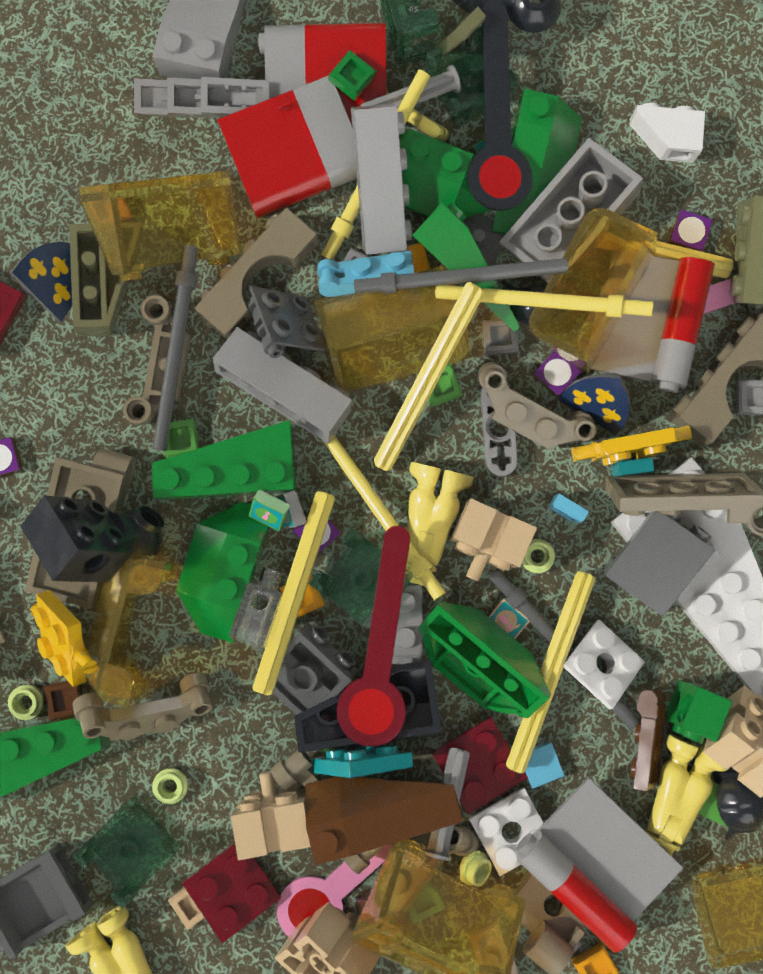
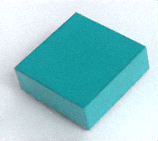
[611,458,655,476]

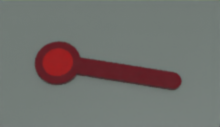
[337,526,411,747]

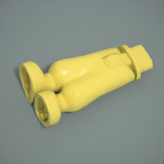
[405,462,474,586]
[645,734,730,856]
[65,904,153,974]

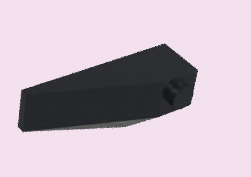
[294,660,441,753]

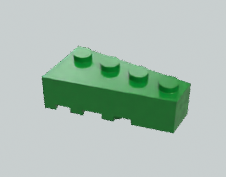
[152,420,297,501]
[0,715,112,798]

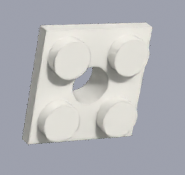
[563,620,645,710]
[469,787,544,876]

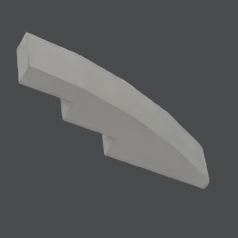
[134,77,270,118]

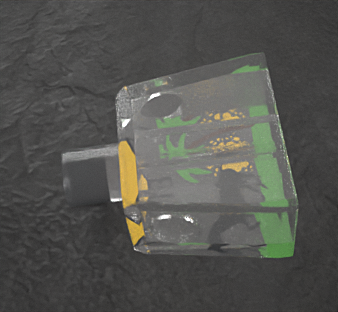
[229,567,283,651]

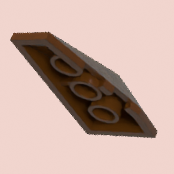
[305,776,463,865]

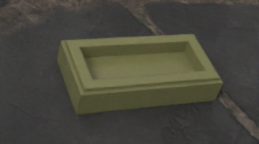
[434,7,486,56]

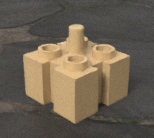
[449,499,537,581]
[703,685,763,798]
[231,771,311,860]
[275,902,383,974]

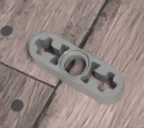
[480,378,517,477]

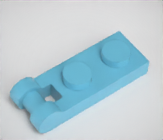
[317,251,414,297]

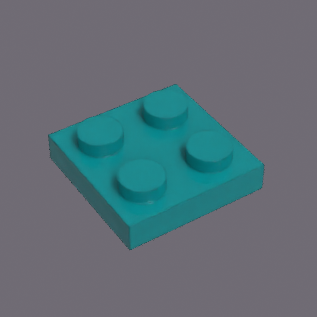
[313,745,413,778]

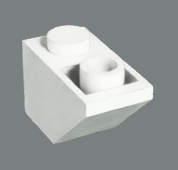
[630,103,705,163]

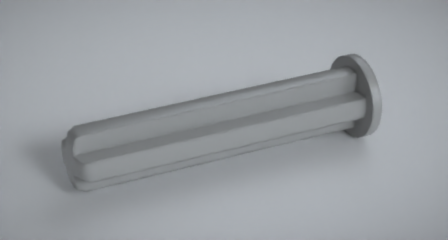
[361,65,461,109]
[422,748,470,861]

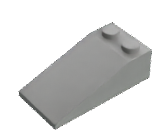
[152,0,245,79]
[499,138,643,286]

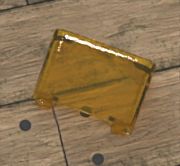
[78,171,241,281]
[86,552,181,708]
[351,839,526,974]

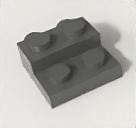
[273,623,359,715]

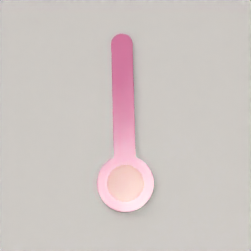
[277,844,399,937]

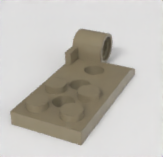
[25,448,136,609]
[605,473,763,536]
[503,873,585,974]

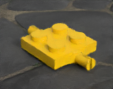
[571,425,692,466]
[30,590,97,687]

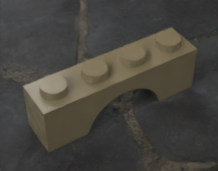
[194,207,319,339]
[671,313,763,447]

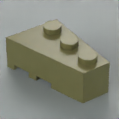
[730,196,763,305]
[69,224,143,336]

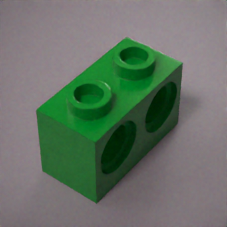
[665,680,732,744]

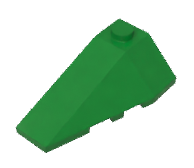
[491,89,582,235]
[413,202,520,332]

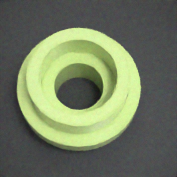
[522,539,555,573]
[8,685,44,720]
[152,768,188,804]
[459,850,492,887]

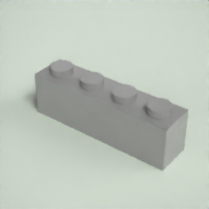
[351,104,412,255]
[213,327,352,444]

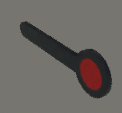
[467,0,532,211]

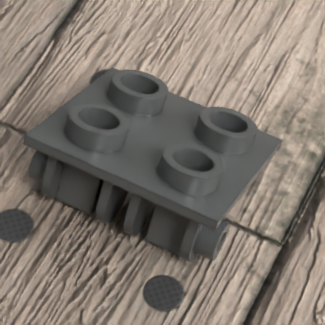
[248,286,327,358]

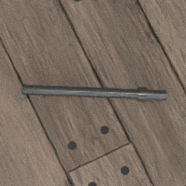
[152,245,199,451]
[354,258,568,294]
[488,568,640,730]

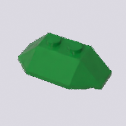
[399,129,490,219]
[176,502,270,643]
[418,602,551,719]

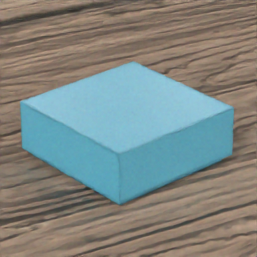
[548,494,589,524]
[525,741,565,789]

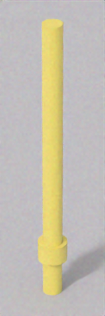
[321,69,431,260]
[435,285,654,318]
[323,435,446,601]

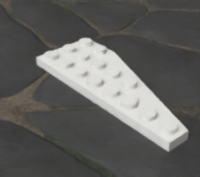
[611,457,763,698]

